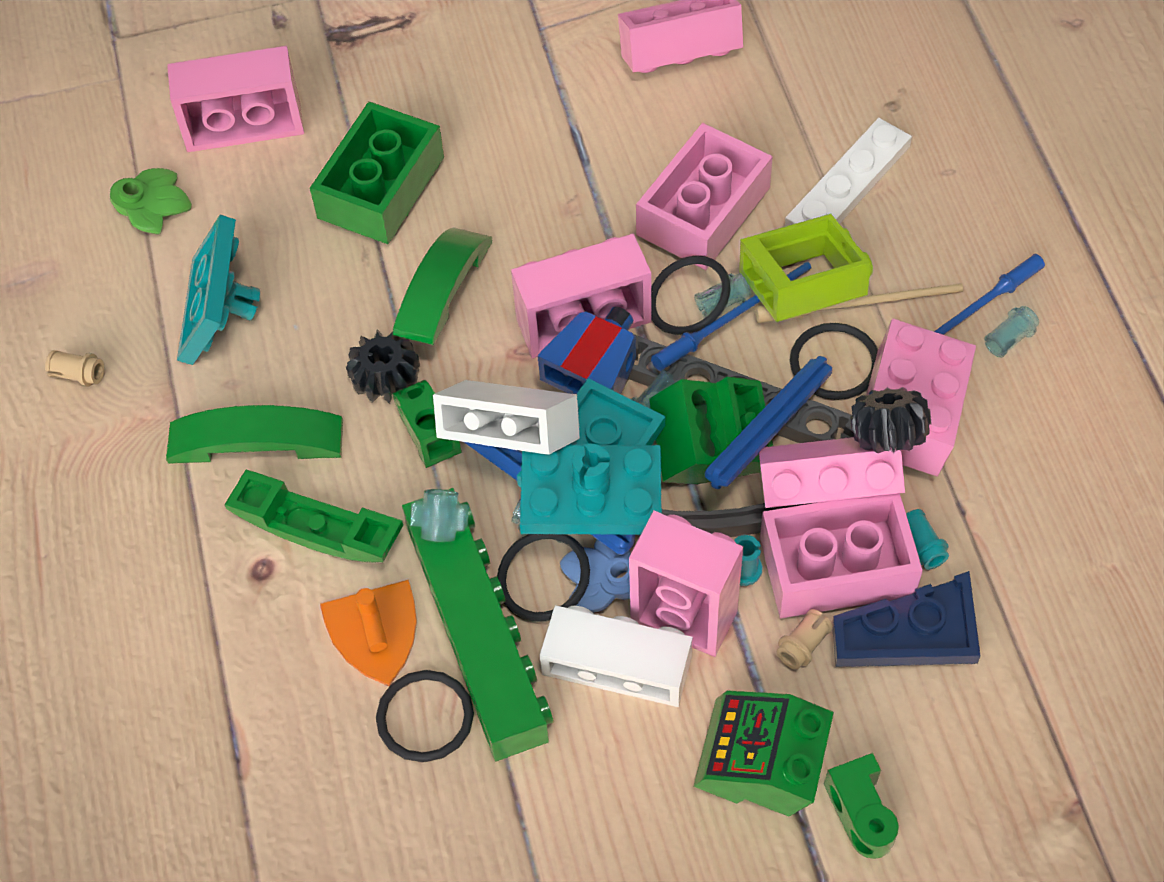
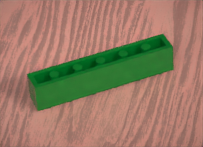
[402,488,554,762]

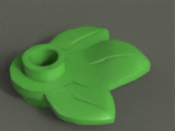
[110,168,192,234]

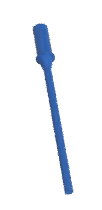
[934,254,1045,335]
[651,262,811,371]

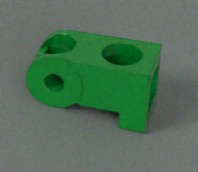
[393,380,462,468]
[824,753,899,859]

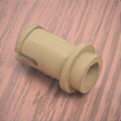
[45,350,104,387]
[776,609,833,669]

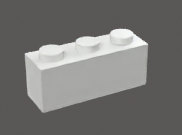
[433,380,580,455]
[540,605,693,707]

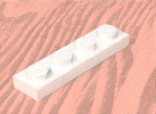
[785,118,912,226]

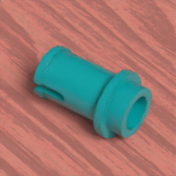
[906,509,949,570]
[734,535,763,586]

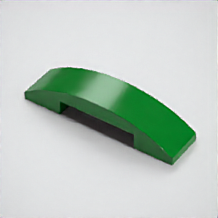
[393,227,492,345]
[166,405,343,464]
[224,469,404,563]

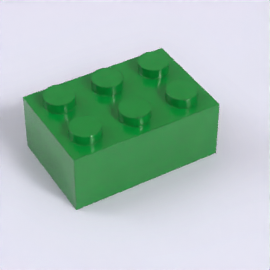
[310,101,444,244]

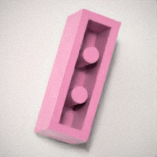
[618,0,743,73]
[759,437,905,508]

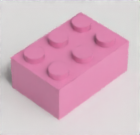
[167,46,304,153]
[636,123,773,270]
[511,233,651,358]
[866,318,976,477]
[760,493,923,619]
[629,511,743,657]

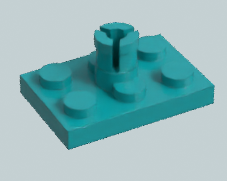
[177,214,260,365]
[517,378,665,487]
[520,443,662,535]

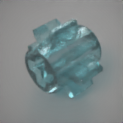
[410,489,469,542]

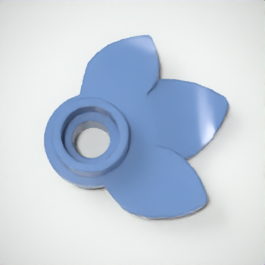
[560,539,631,613]

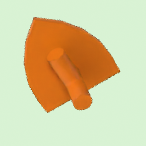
[320,579,417,686]

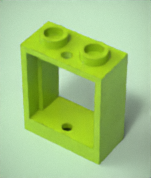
[739,214,873,322]

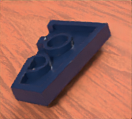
[832,571,981,667]

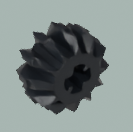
[346,329,420,404]
[850,387,931,454]

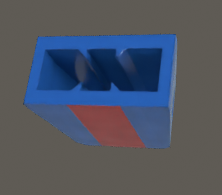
[537,307,636,394]

